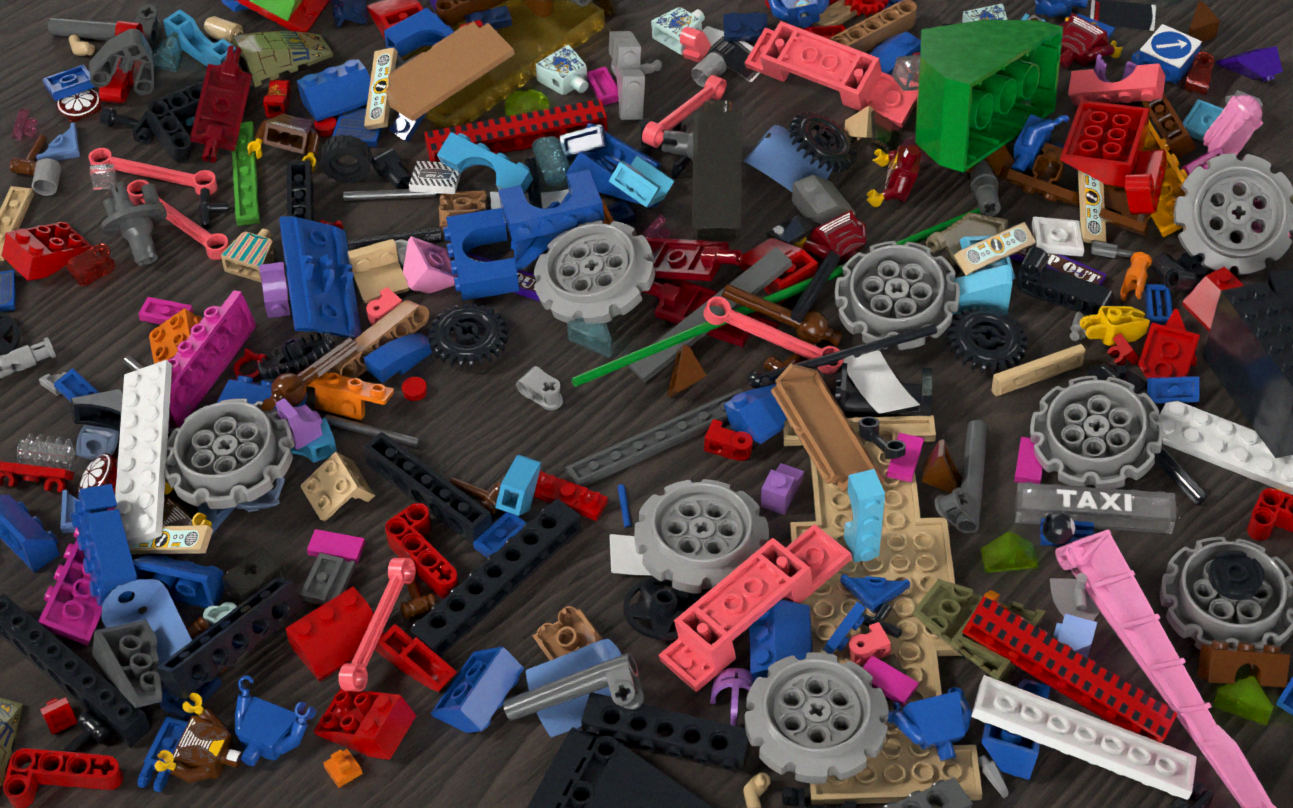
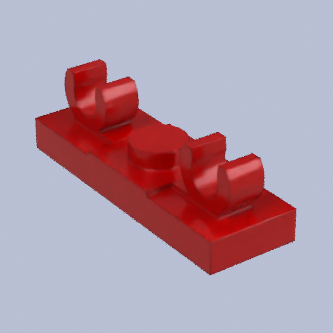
[0,461,74,493]
[533,470,608,521]

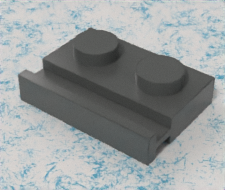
[300,553,356,605]

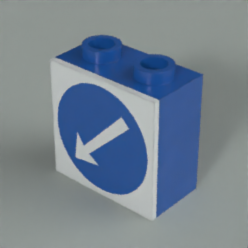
[1137,24,1202,85]

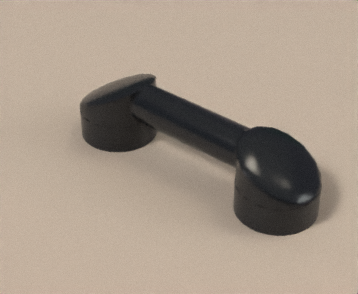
[859,417,906,459]

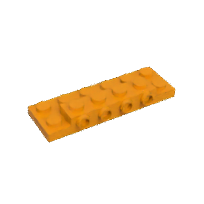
[1142,121,1188,237]

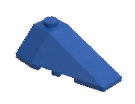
[869,31,921,78]
[565,152,660,207]
[724,384,787,444]
[981,679,1050,780]

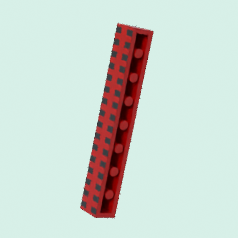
[424,99,608,162]
[962,596,1178,743]

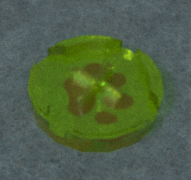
[505,89,549,116]

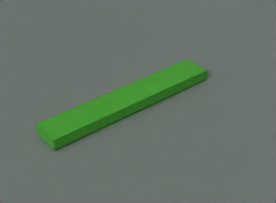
[232,121,260,226]

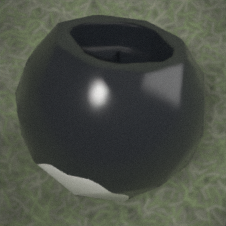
[1042,511,1075,544]

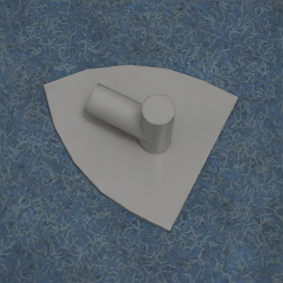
[1050,573,1100,621]

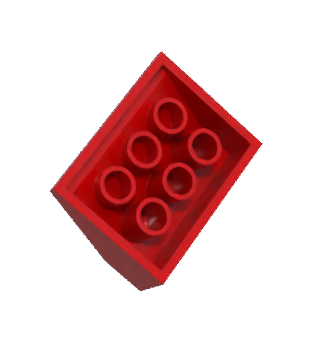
[1060,100,1149,187]

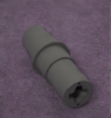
[970,160,1001,216]

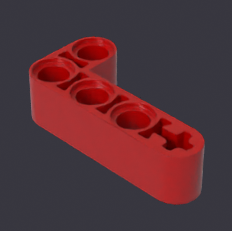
[99,21,145,104]
[1125,150,1167,215]
[1247,488,1293,541]
[385,503,458,599]
[3,748,124,808]

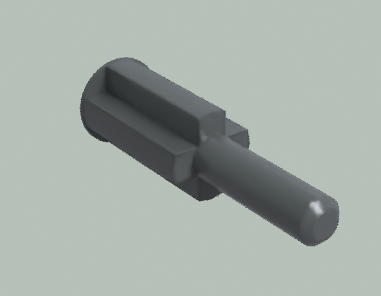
[1091,240,1135,259]

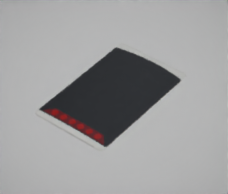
[1090,0,1156,31]

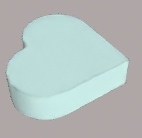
[203,602,237,626]

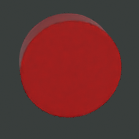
[314,117,337,137]
[402,377,427,401]

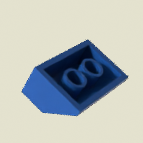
[297,59,371,122]
[217,375,307,409]
[0,495,60,573]
[133,554,227,609]
[749,600,813,679]
[430,647,524,733]

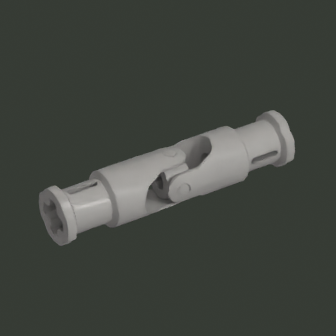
[0,337,56,379]

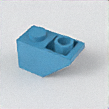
[495,455,542,516]

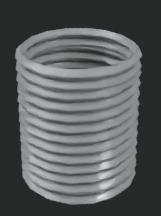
[691,52,726,87]
[32,158,61,196]

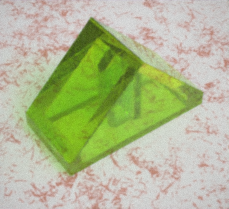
[981,530,1038,573]
[1213,676,1273,726]

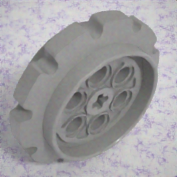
[1174,153,1293,276]
[534,220,655,325]
[835,241,960,350]
[1030,376,1163,491]
[164,399,294,509]
[634,479,769,593]
[1160,537,1293,650]
[745,652,889,784]

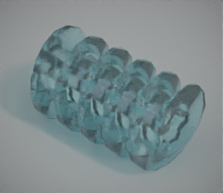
[532,136,570,186]

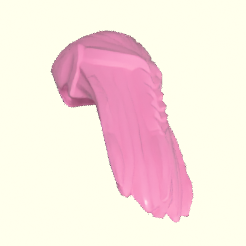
[1203,95,1263,156]

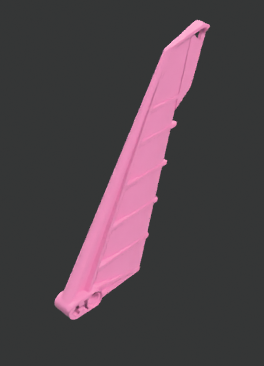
[1055,529,1277,808]

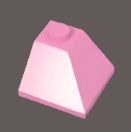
[403,236,457,294]

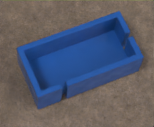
[71,484,137,606]

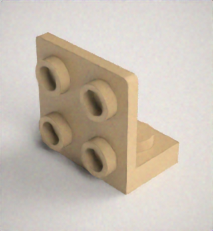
[348,239,409,303]
[301,452,375,522]

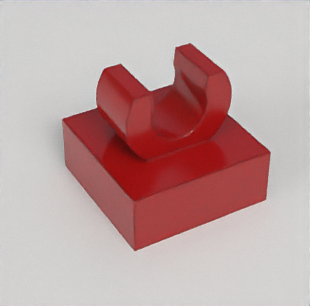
[1107,333,1140,366]
[40,697,77,735]

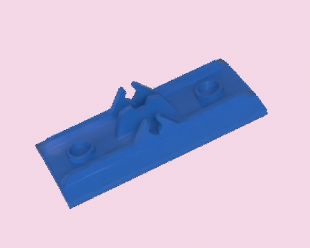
[279,216,362,340]

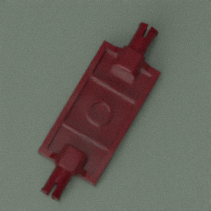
[190,45,252,163]
[646,238,742,281]
[642,279,779,347]

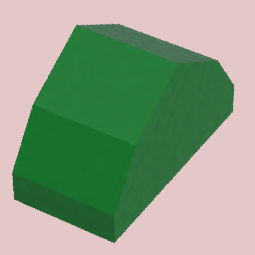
[915,20,1063,172]

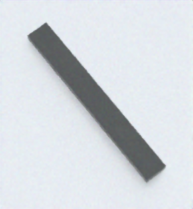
[629,247,793,383]
[565,388,743,487]

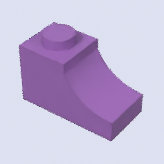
[259,262,291,318]
[276,398,322,450]
[761,463,804,515]

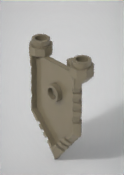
[926,212,1008,278]

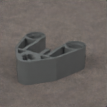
[89,29,154,95]

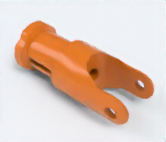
[1120,252,1152,301]

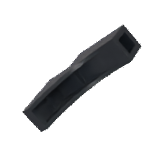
[71,389,173,438]

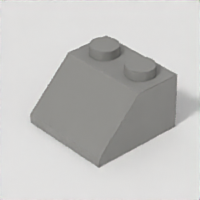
[792,175,856,230]

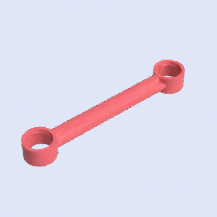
[642,75,727,148]
[89,148,218,195]
[127,180,229,260]
[704,296,844,375]
[339,558,416,692]

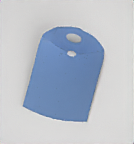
[743,125,834,192]
[101,579,192,666]
[525,639,631,738]

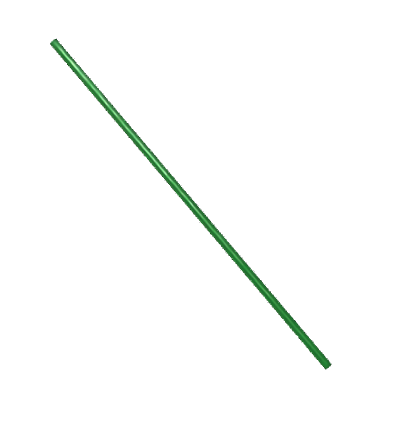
[572,208,982,387]

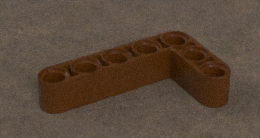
[435,0,553,26]

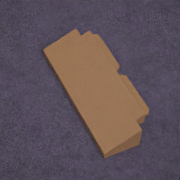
[386,22,515,121]
[771,364,885,492]

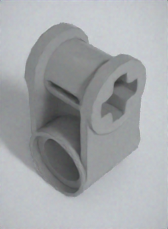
[516,366,563,410]

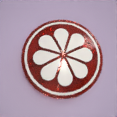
[56,88,101,122]
[78,453,117,493]

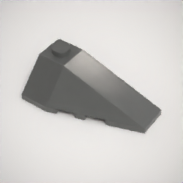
[92,619,162,708]

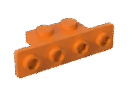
[296,370,394,420]

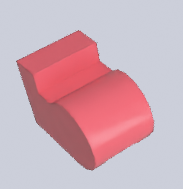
[680,27,711,63]
[366,287,402,326]
[849,622,891,666]

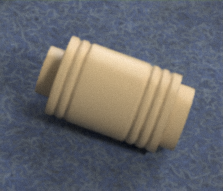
[203,16,244,44]

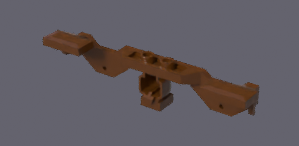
[925,143,1151,236]

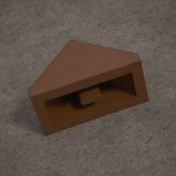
[1188,1,1220,42]
[667,344,707,398]
[922,439,961,493]

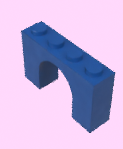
[384,8,454,57]
[498,170,605,242]
[443,208,519,301]

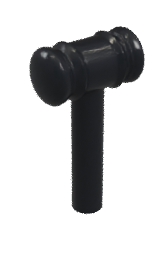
[53,710,113,769]

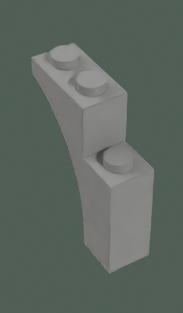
[609,31,645,120]

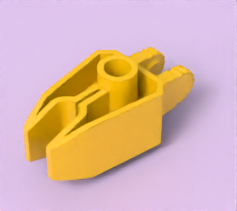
[1079,306,1150,346]

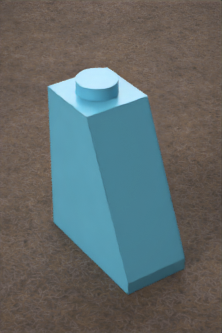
[952,265,1012,315]

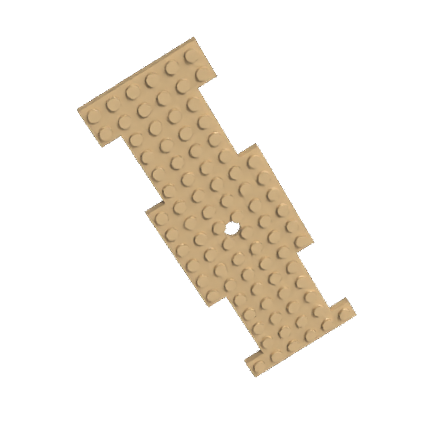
[783,415,982,805]

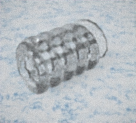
[17,433,75,470]

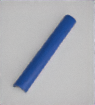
[618,484,632,528]

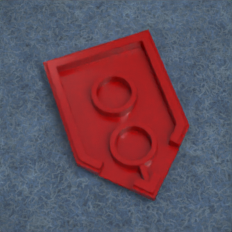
[1138,323,1200,379]

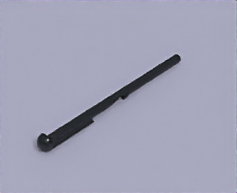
[748,324,937,389]

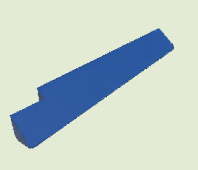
[511,192,571,270]

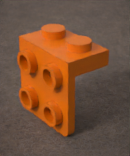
[149,308,203,364]

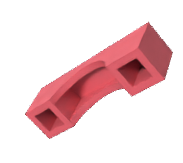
[1068,64,1166,106]

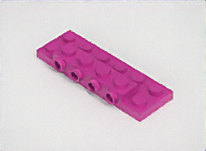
[167,290,257,428]
[38,508,114,646]

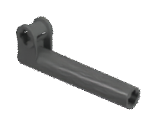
[48,5,162,46]
[935,420,988,534]
[503,653,644,721]

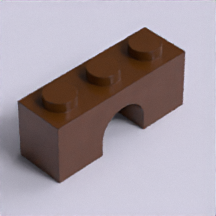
[1197,640,1290,688]

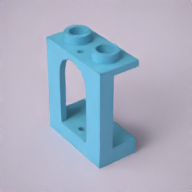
[609,155,675,207]

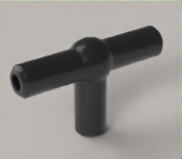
[199,188,229,228]
[862,603,902,638]

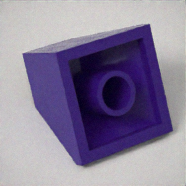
[1216,46,1283,82]

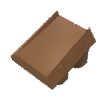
[439,190,487,232]
[532,606,604,661]

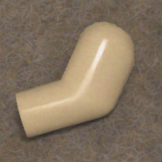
[69,35,95,56]
[743,773,771,808]

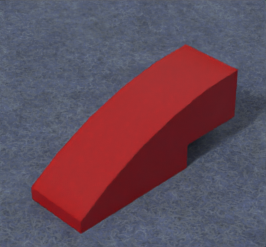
[375,624,457,693]

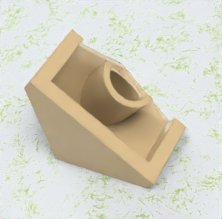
[844,106,890,142]

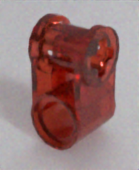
[1184,52,1215,95]
[66,244,116,286]

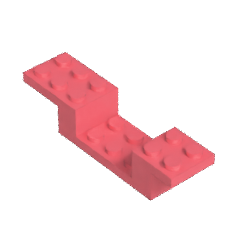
[745,21,918,128]
[659,524,852,693]

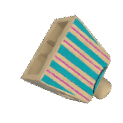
[221,229,276,283]

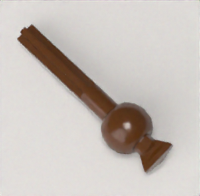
[722,284,842,347]
[261,337,358,411]

